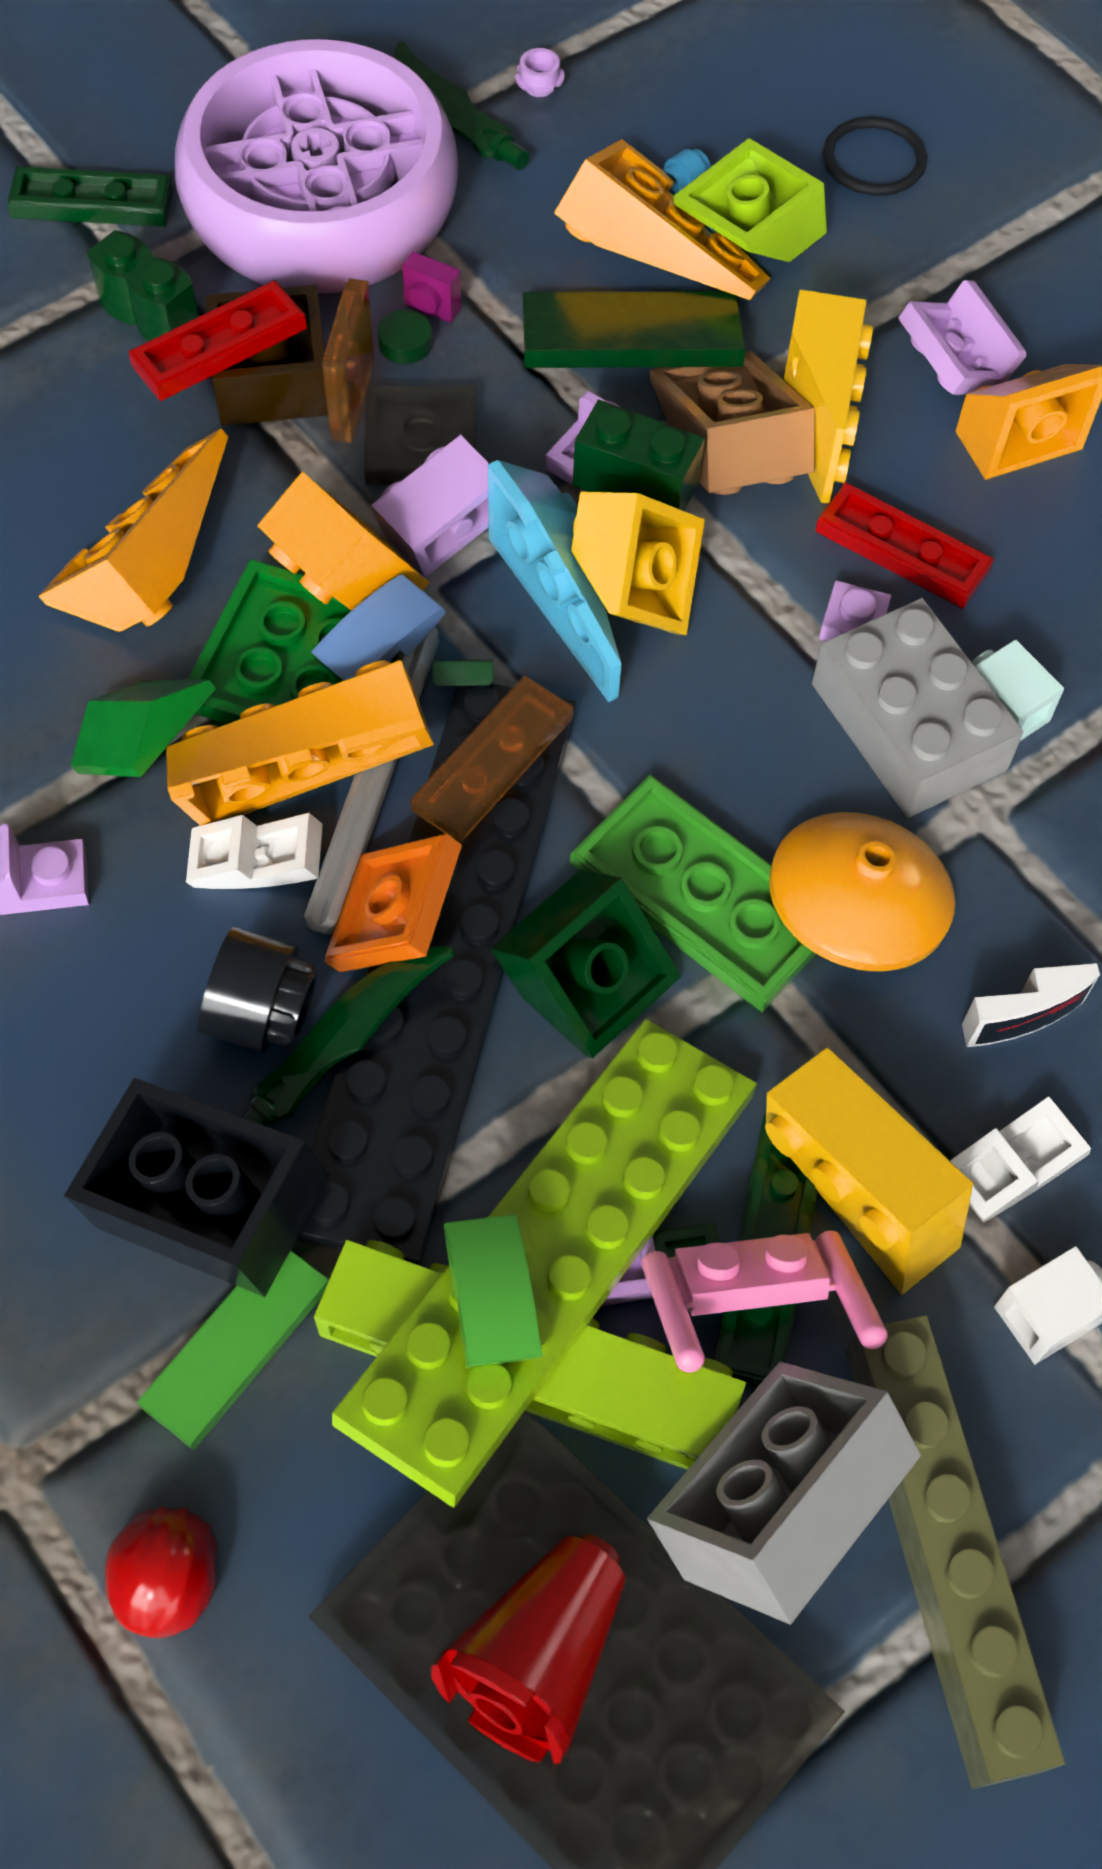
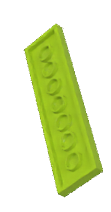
[332,1019,757,1508]

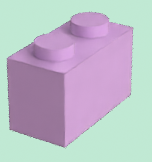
[371,435,489,578]

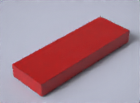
[128,280,307,402]
[815,482,994,609]

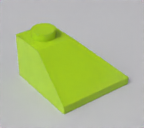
[673,138,827,263]

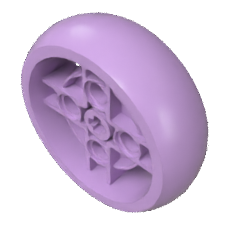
[175,39,459,294]

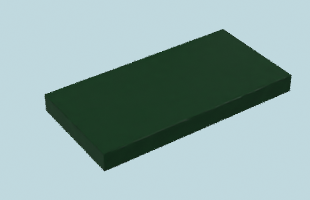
[523,291,745,368]

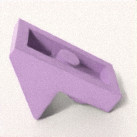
[0,823,89,915]

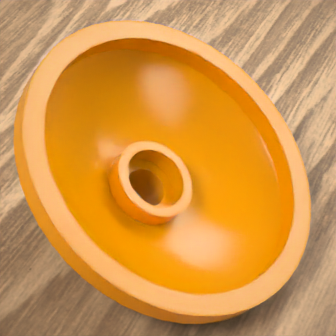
[769,812,955,971]

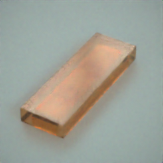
[410,676,573,843]

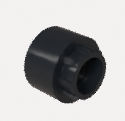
[198,926,318,1053]

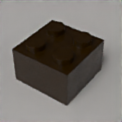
[205,285,332,426]

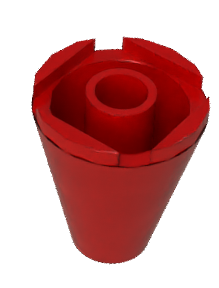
[431,1534,626,1765]

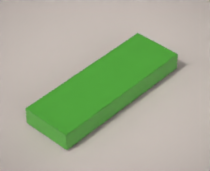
[137,1250,329,1451]

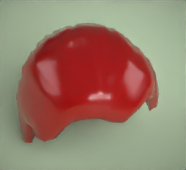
[105,1506,217,1639]

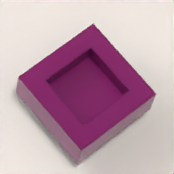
[402,251,461,323]

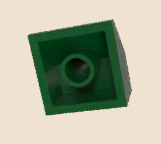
[490,869,681,1059]

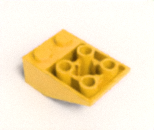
[784,289,873,504]

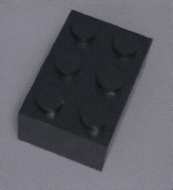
[64,1078,330,1297]

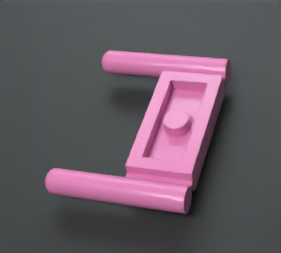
[641,1231,888,1373]

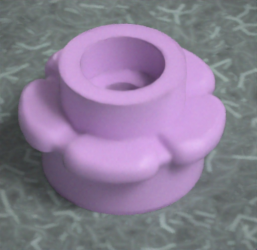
[515,48,564,97]

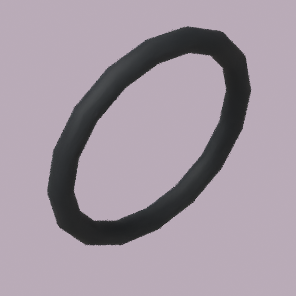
[822,117,927,196]

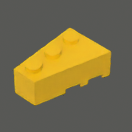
[765,1047,973,1295]

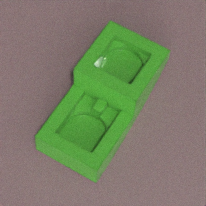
[444,1214,543,1368]

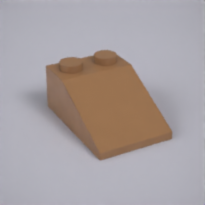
[650,351,815,495]

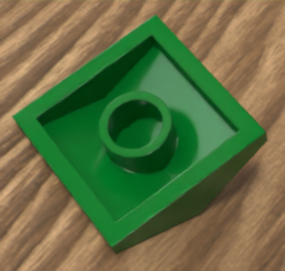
[70,679,216,777]

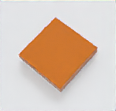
[324,834,462,972]

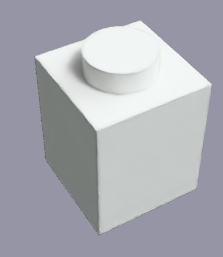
[994,1246,1102,1365]

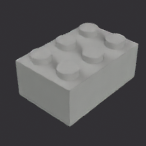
[812,598,1024,819]
[646,1361,921,1625]

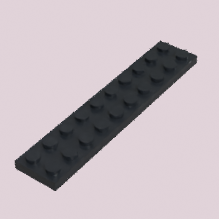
[296,683,576,1266]

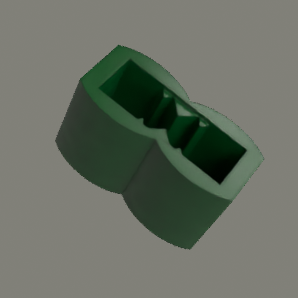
[87,230,199,341]

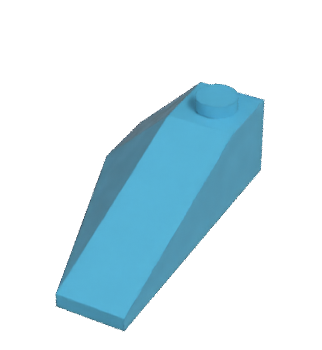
[488,460,621,702]

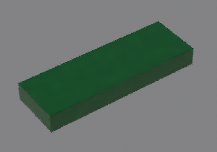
[7,166,173,227]

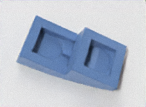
[311,574,446,681]

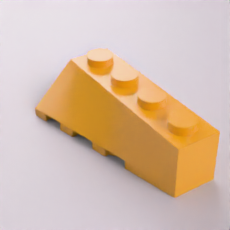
[166,660,434,826]

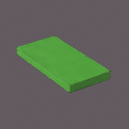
[570,774,816,1013]

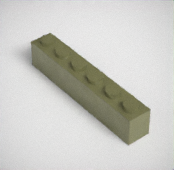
[846,1315,1065,1789]

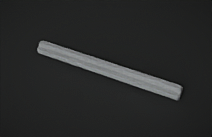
[304,626,439,935]

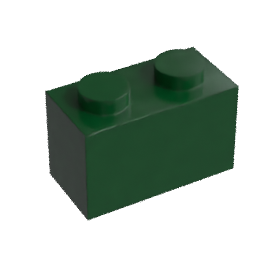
[573,399,705,511]

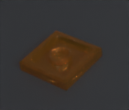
[322,278,375,443]

